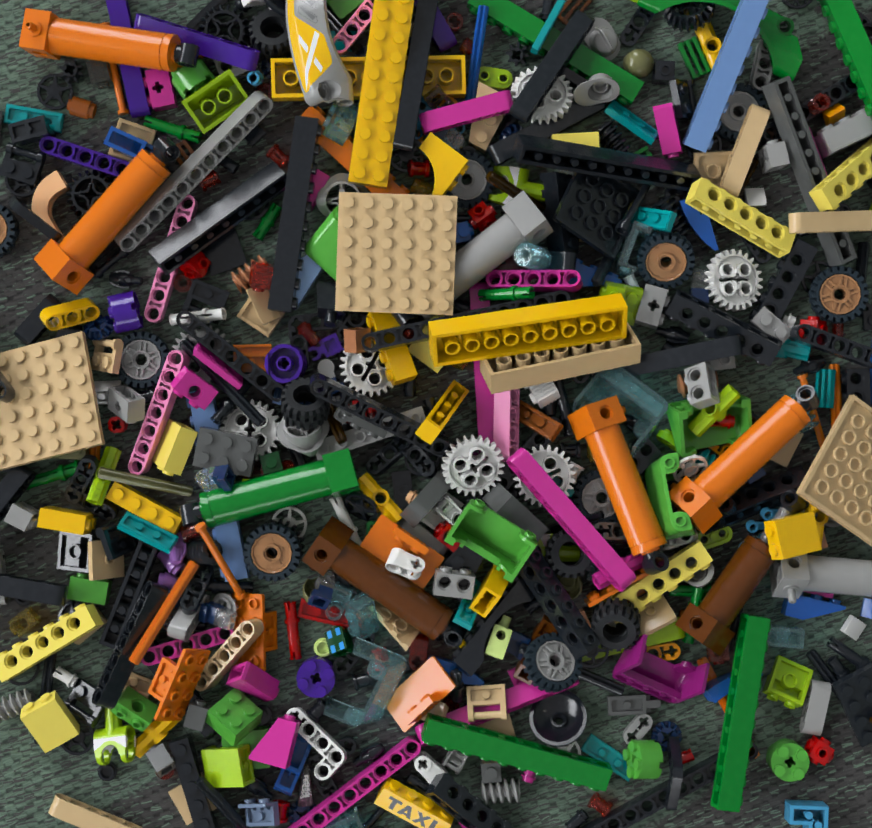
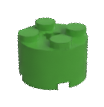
[171,59,215,99]
[766,738,810,782]
[623,739,663,779]

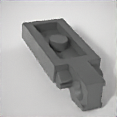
[333,407,387,439]
[607,694,661,716]

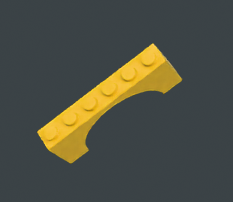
[419,132,470,195]

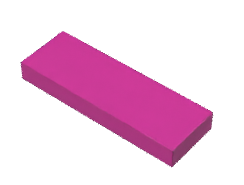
[193,342,243,390]

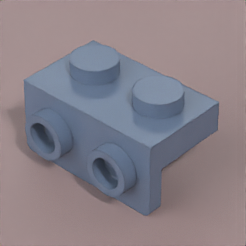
[237,798,280,827]

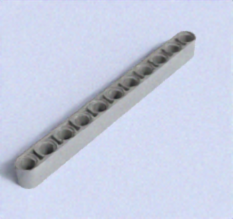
[114,91,273,252]

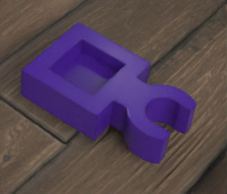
[308,333,344,361]

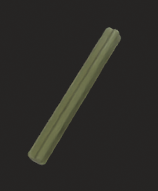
[98,467,193,497]

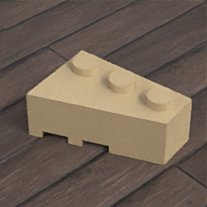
[468,81,506,154]

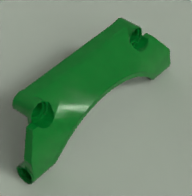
[637,0,803,81]

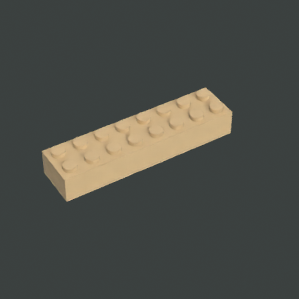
[480,322,641,394]

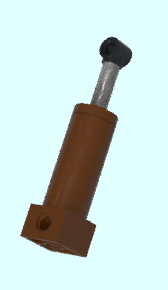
[675,489,806,656]

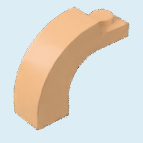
[31,170,70,242]

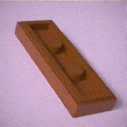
[519,400,564,442]

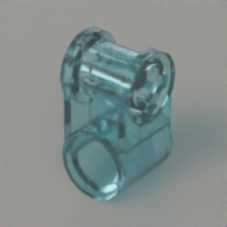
[325,581,355,621]

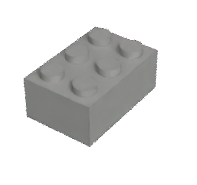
[814,108,872,159]

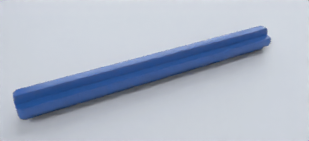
[465,5,489,101]

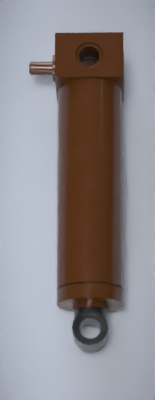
[301,516,467,647]

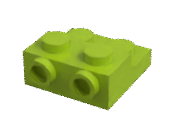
[599,280,644,326]
[762,655,814,709]

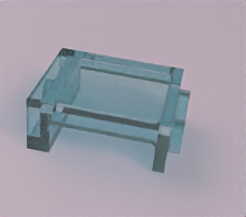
[614,221,653,276]

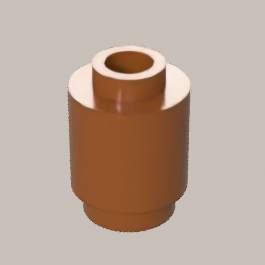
[67,96,97,120]

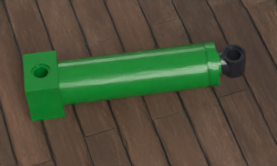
[179,448,361,528]

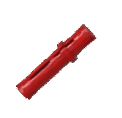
[284,601,302,660]

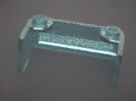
[572,367,668,457]
[323,637,407,726]

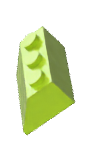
[181,69,248,134]

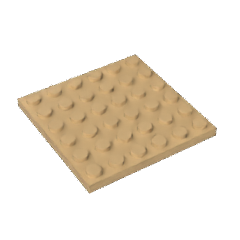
[335,192,458,315]
[0,331,105,471]
[796,394,872,546]

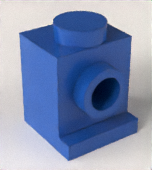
[456,221,474,246]

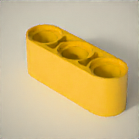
[40,298,100,331]

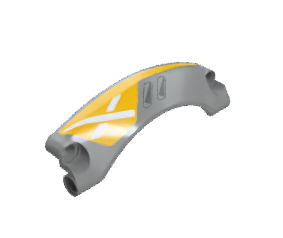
[285,0,354,107]

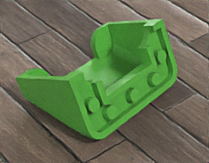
[305,205,339,281]
[666,394,752,458]
[644,452,696,540]
[444,498,538,583]

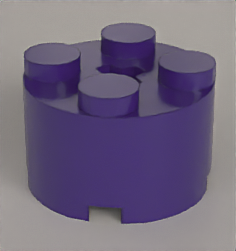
[107,290,144,334]
[264,344,307,383]
[297,656,336,698]

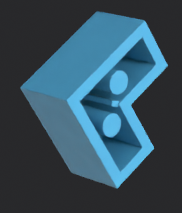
[784,799,829,828]

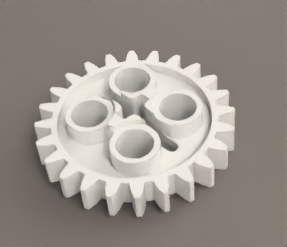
[511,66,573,125]
[704,249,763,312]
[339,338,394,398]
[219,399,279,461]
[441,434,505,497]
[513,444,576,507]

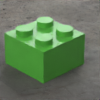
[206,688,263,747]

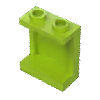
[201,743,255,788]

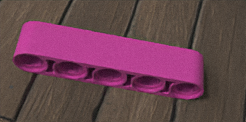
[419,90,514,135]
[486,270,583,292]
[141,625,233,666]

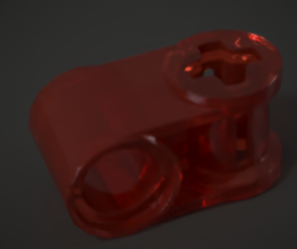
[409,633,429,671]

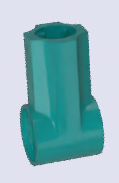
[776,339,811,362]

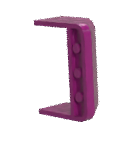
[612,634,710,704]

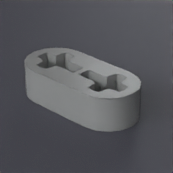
[622,713,653,744]

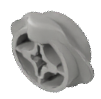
[316,173,369,217]
[277,403,330,457]

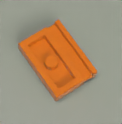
[233,344,272,373]

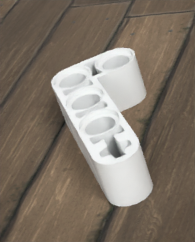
[286,707,347,780]

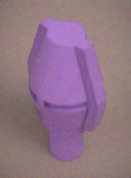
[168,533,187,565]

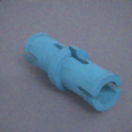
[247,70,264,86]

